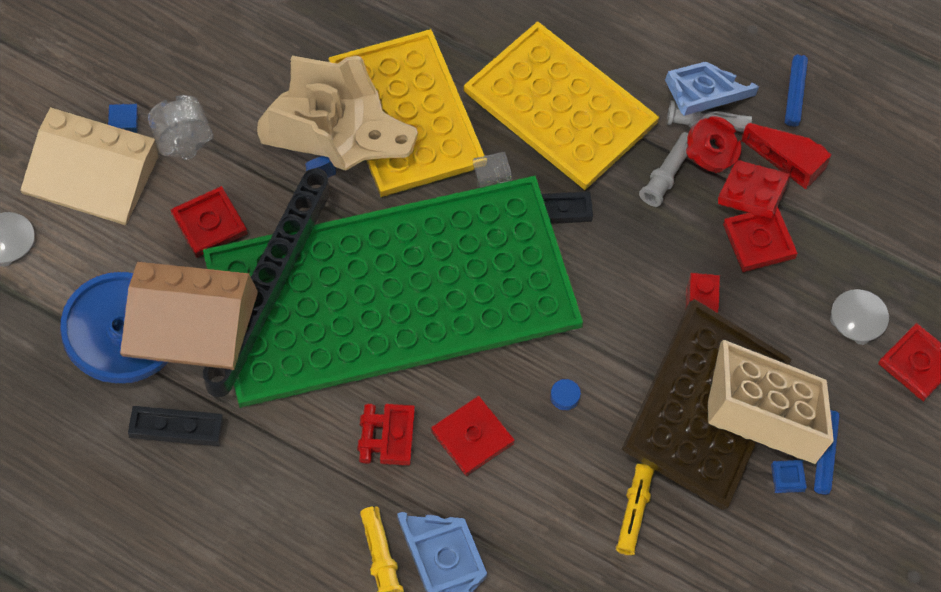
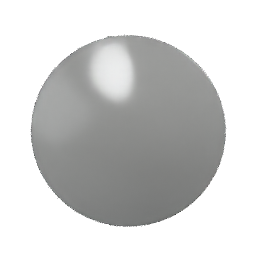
[0,212,36,267]
[830,289,889,345]

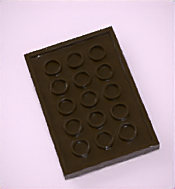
[621,299,792,510]

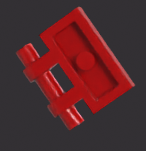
[357,404,415,466]

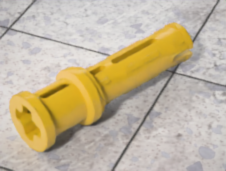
[360,506,404,592]

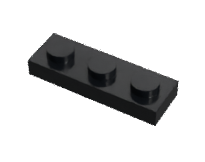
[542,192,593,224]
[128,406,223,446]

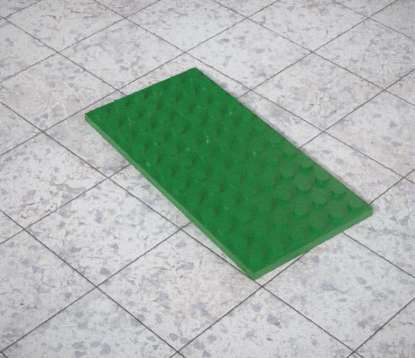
[203,176,583,408]

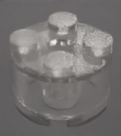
[148,95,213,160]

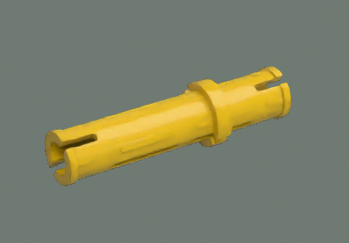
[616,464,655,556]

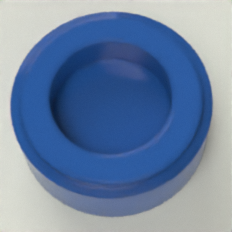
[550,379,581,410]

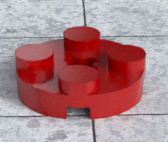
[686,116,741,173]

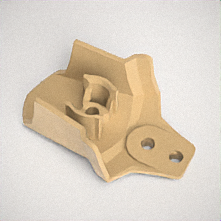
[257,56,418,171]

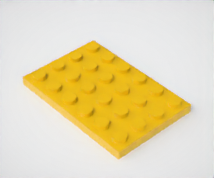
[463,21,659,190]
[328,29,487,197]

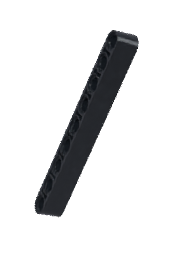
[203,168,330,397]

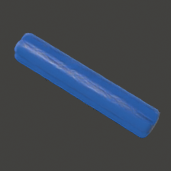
[785,54,808,127]
[814,410,840,495]

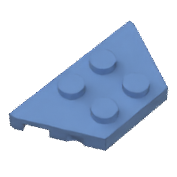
[665,62,759,116]
[397,512,487,592]

